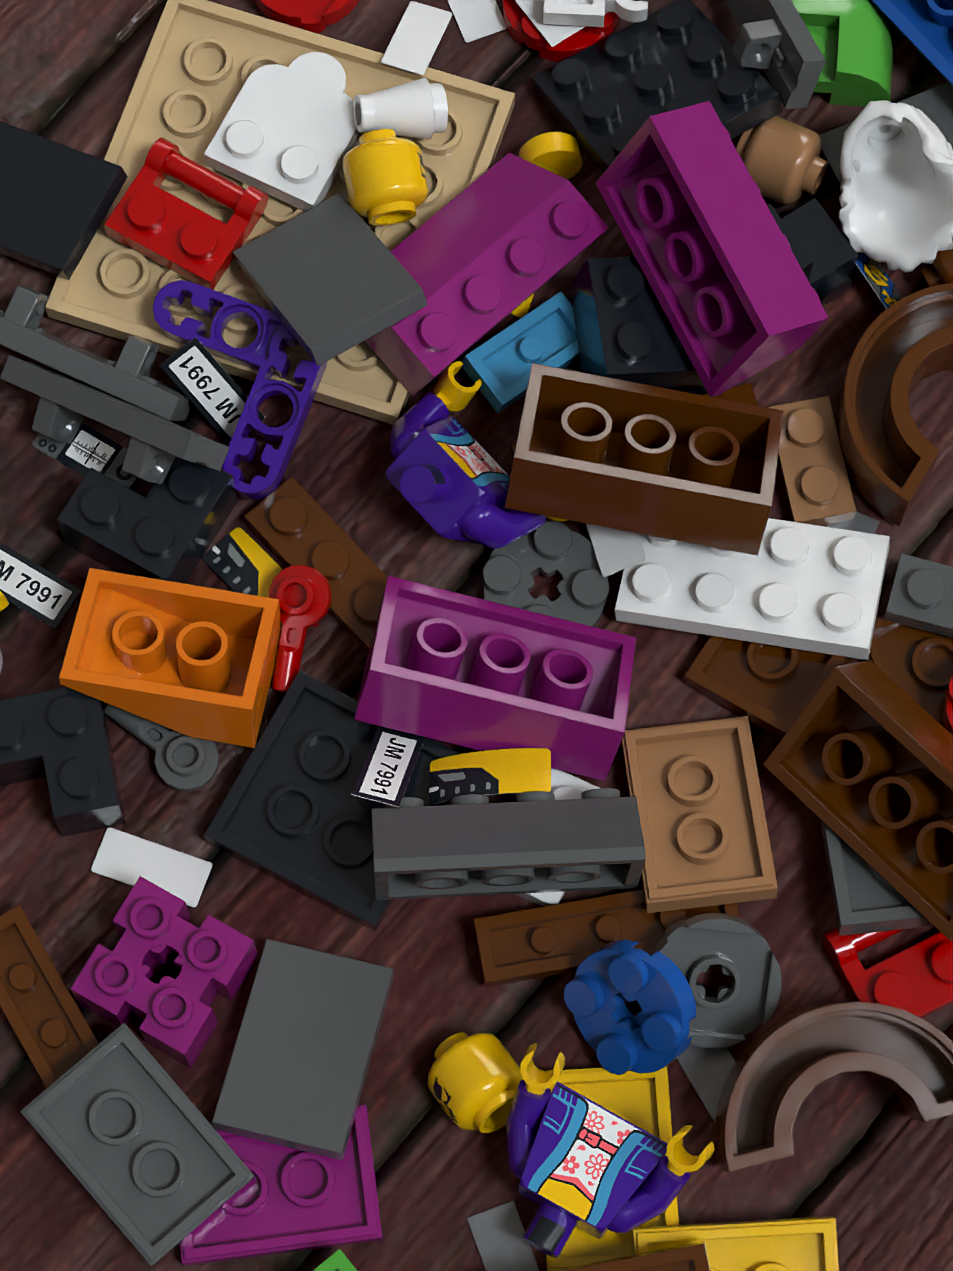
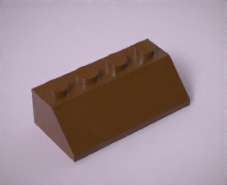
[763,660,953,941]

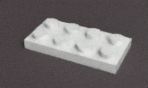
[615,518,890,660]

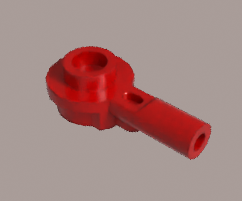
[269,565,331,692]

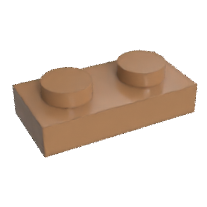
[768,396,856,526]

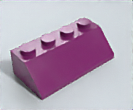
[596,101,828,397]
[365,153,609,396]
[354,576,636,781]

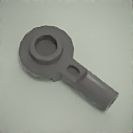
[104,704,219,792]

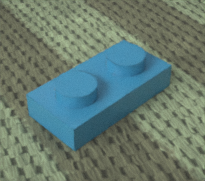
[462,292,580,413]

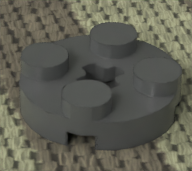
[483,521,609,627]
[651,913,782,1048]

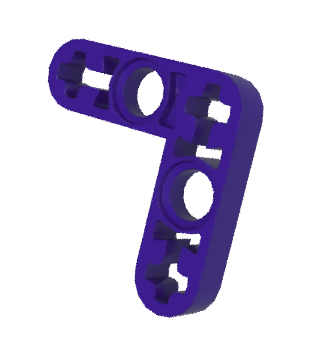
[153,280,327,500]

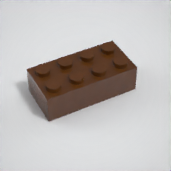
[505,363,784,556]

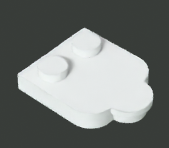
[204,52,359,212]

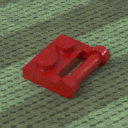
[104,137,269,290]
[822,927,953,1018]

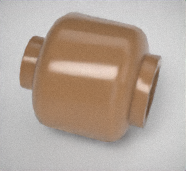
[736,116,828,205]

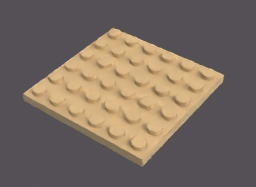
[45,0,515,425]

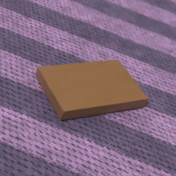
[621,716,778,913]

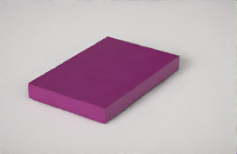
[180,1105,383,1267]

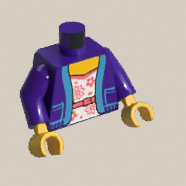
[385,361,567,549]
[506,1043,715,1258]

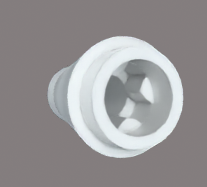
[353,78,448,140]

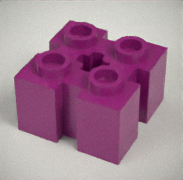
[71,876,258,1069]

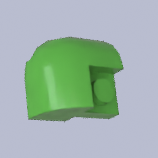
[771,0,893,107]

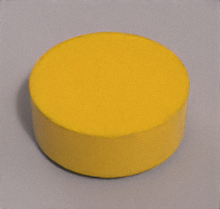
[519,132,583,179]

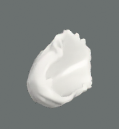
[838,100,953,272]

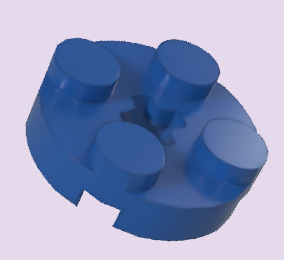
[564,940,696,1075]

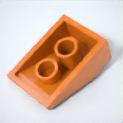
[59,568,281,748]

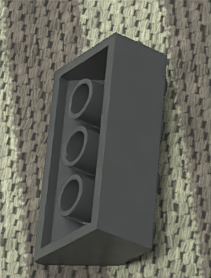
[372,788,646,900]

